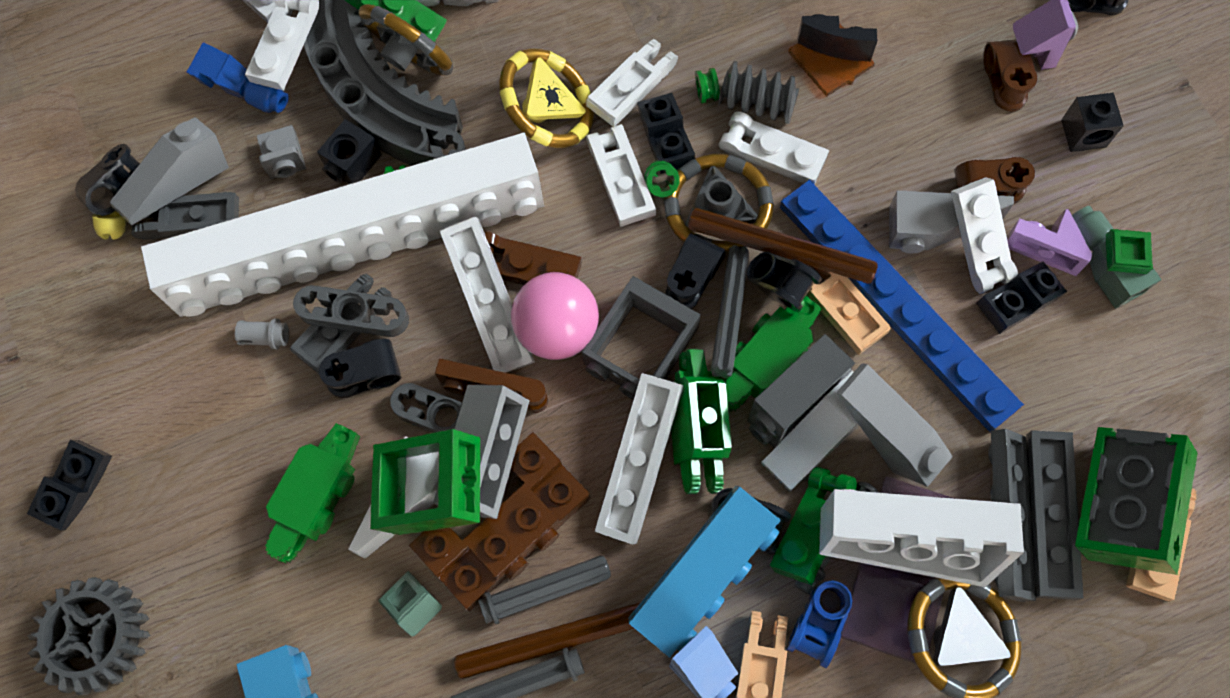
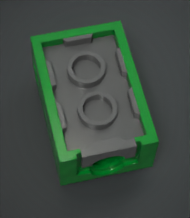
[1075,427,1198,575]

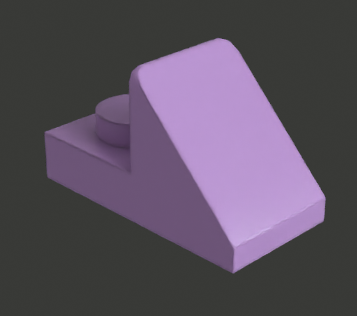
[1013,0,1076,70]
[1007,209,1092,276]

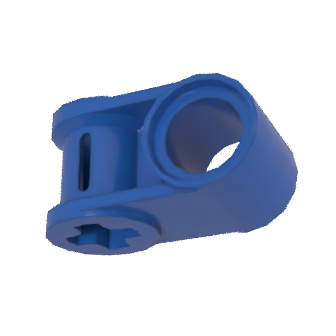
[786,581,853,668]

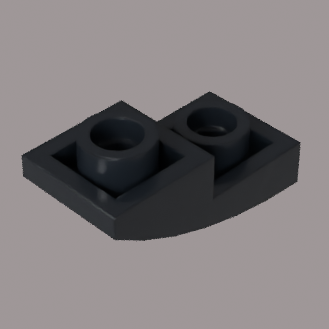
[797,14,878,62]
[637,93,696,174]
[976,261,1068,334]
[27,439,112,531]

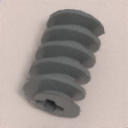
[718,61,800,124]

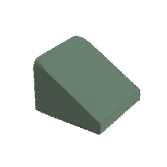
[378,571,442,636]

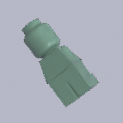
[1072,205,1162,309]

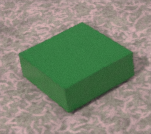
[1106,229,1153,274]

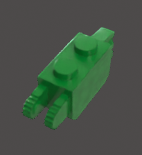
[725,296,822,413]
[671,349,732,494]
[265,423,360,564]

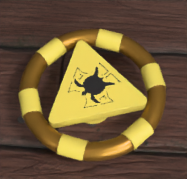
[499,48,594,148]

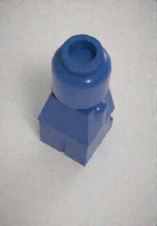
[187,42,288,113]

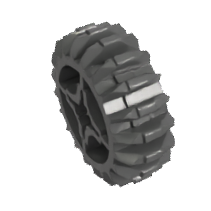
[27,577,151,695]

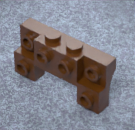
[408,432,591,612]

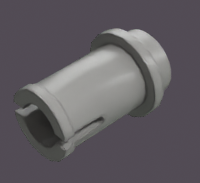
[235,319,289,350]

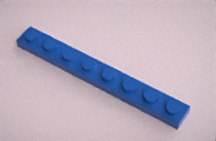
[779,179,1024,433]

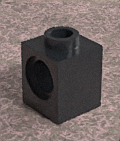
[1061,92,1124,152]
[317,119,382,184]

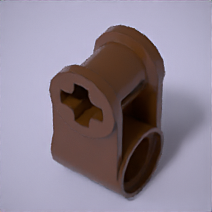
[983,39,1038,112]
[954,157,1035,204]

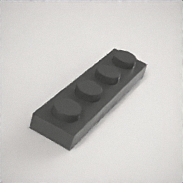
[988,428,1036,602]
[1026,430,1084,600]

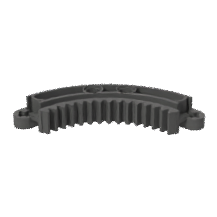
[298,0,466,166]

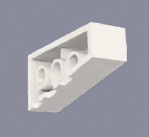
[819,489,1024,587]

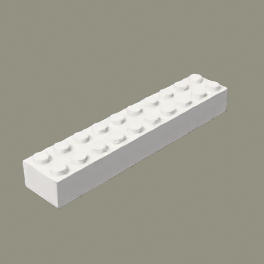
[141,132,544,317]

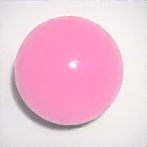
[511,272,599,360]

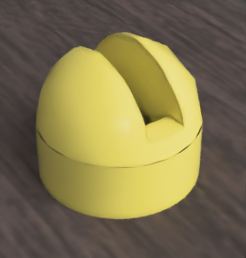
[92,211,126,240]

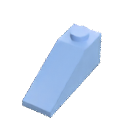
[669,626,738,698]

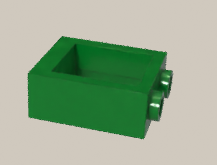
[370,429,480,535]

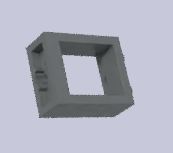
[582,276,701,400]
[747,334,855,449]

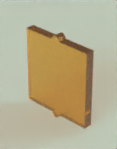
[788,23,875,97]

